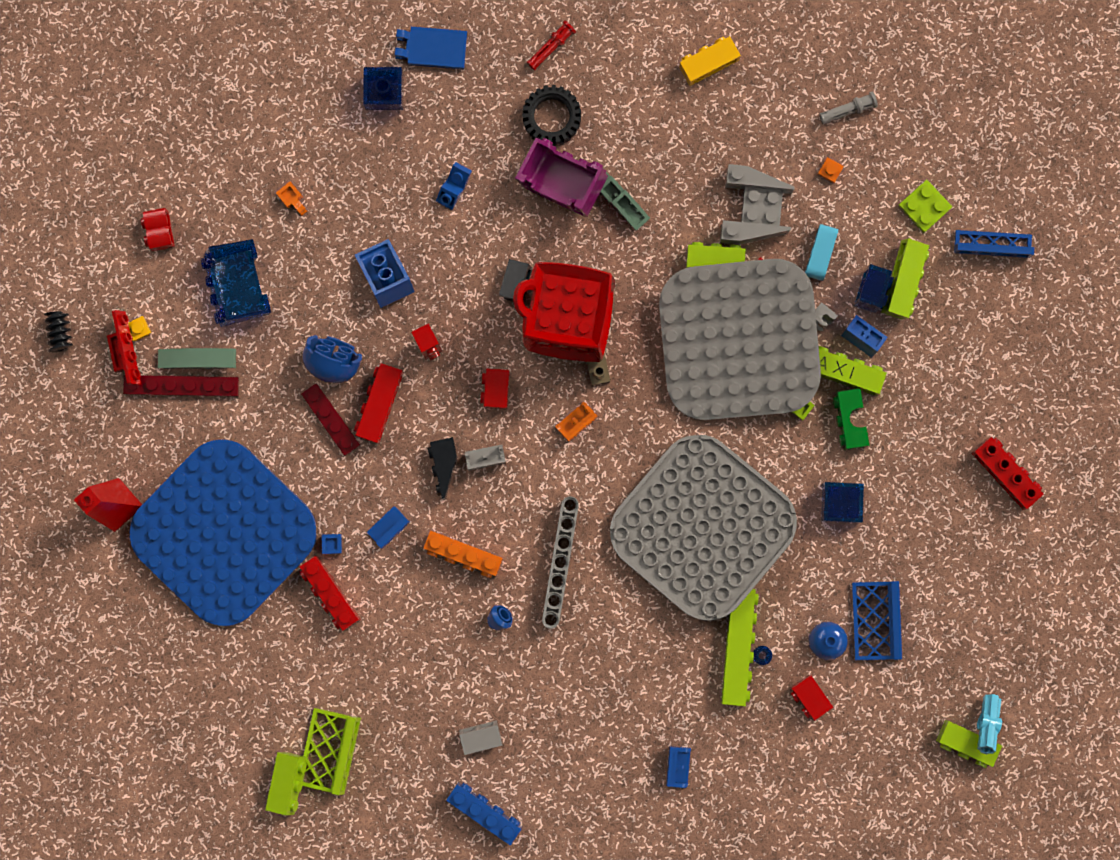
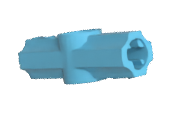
[977,694,1002,754]

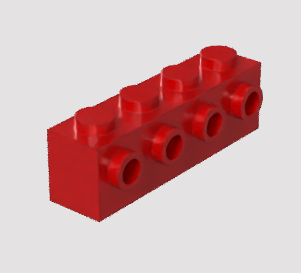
[354,363,404,444]
[971,437,1044,510]
[299,556,361,631]

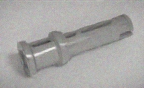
[819,91,878,125]

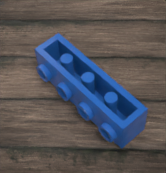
[446,782,522,846]

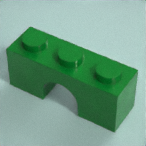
[833,389,870,450]

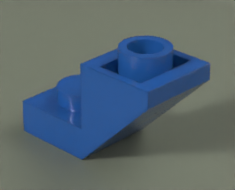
[436,162,472,210]

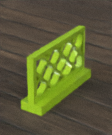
[301,708,361,795]

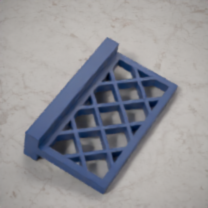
[852,581,902,660]

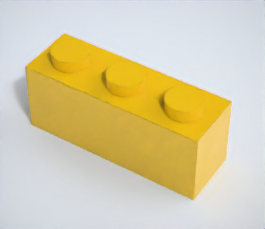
[679,36,741,86]

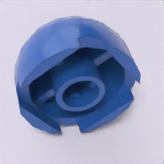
[809,622,848,660]

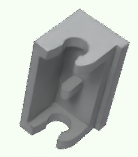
[815,302,838,331]
[465,445,506,471]
[459,720,502,755]

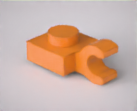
[276,181,308,216]

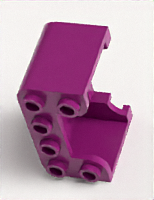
[515,138,608,217]

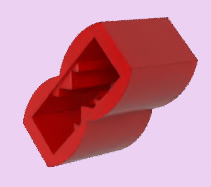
[141,208,175,252]

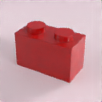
[480,368,510,410]
[790,675,834,721]

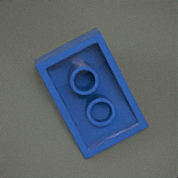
[355,239,415,308]

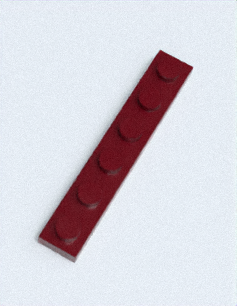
[123,375,239,397]

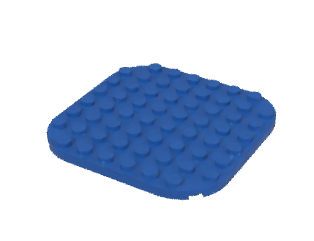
[130,439,317,626]

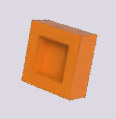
[817,157,844,184]

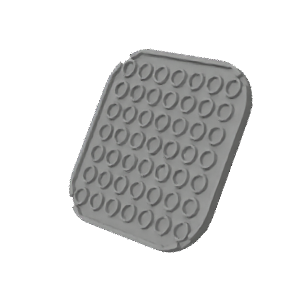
[659,259,821,420]
[610,435,797,621]

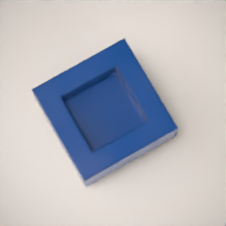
[322,534,342,554]

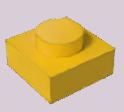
[128,316,152,342]

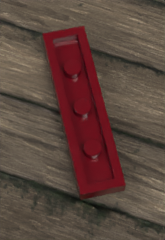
[301,383,361,456]

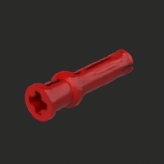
[527,20,576,71]

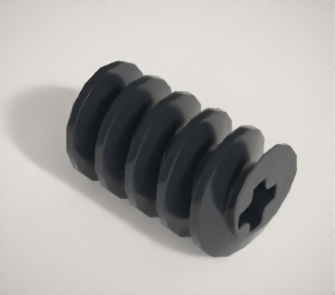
[44,311,73,353]

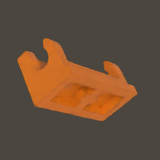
[555,402,598,443]

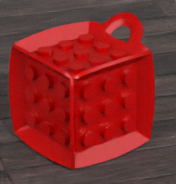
[513,262,615,362]

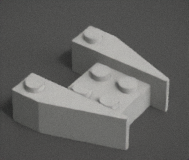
[720,164,795,245]

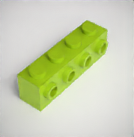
[881,238,929,320]

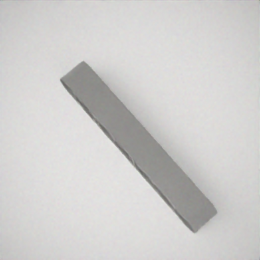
[542,496,579,629]

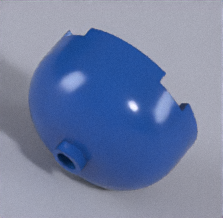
[302,335,362,383]

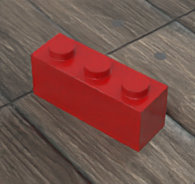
[411,323,442,361]

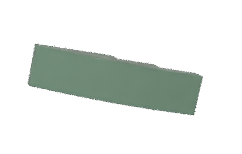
[600,168,650,231]
[158,348,236,369]

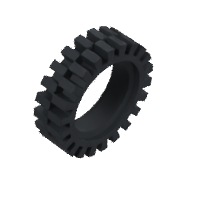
[522,85,581,146]

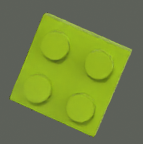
[898,179,953,233]

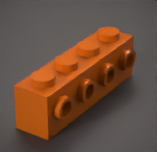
[423,530,503,578]

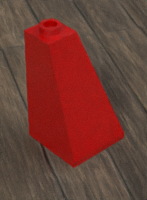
[74,478,143,532]

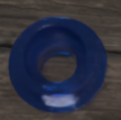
[753,646,772,665]

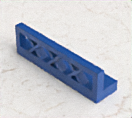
[954,230,1035,258]

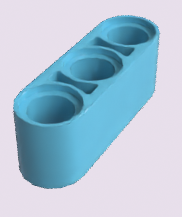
[805,224,838,281]

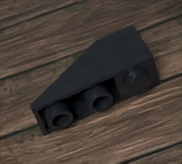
[428,437,458,500]

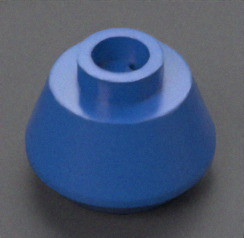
[487,605,513,631]

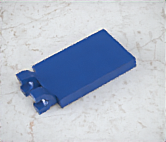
[395,26,467,69]

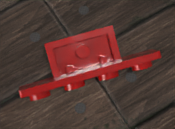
[107,310,141,385]

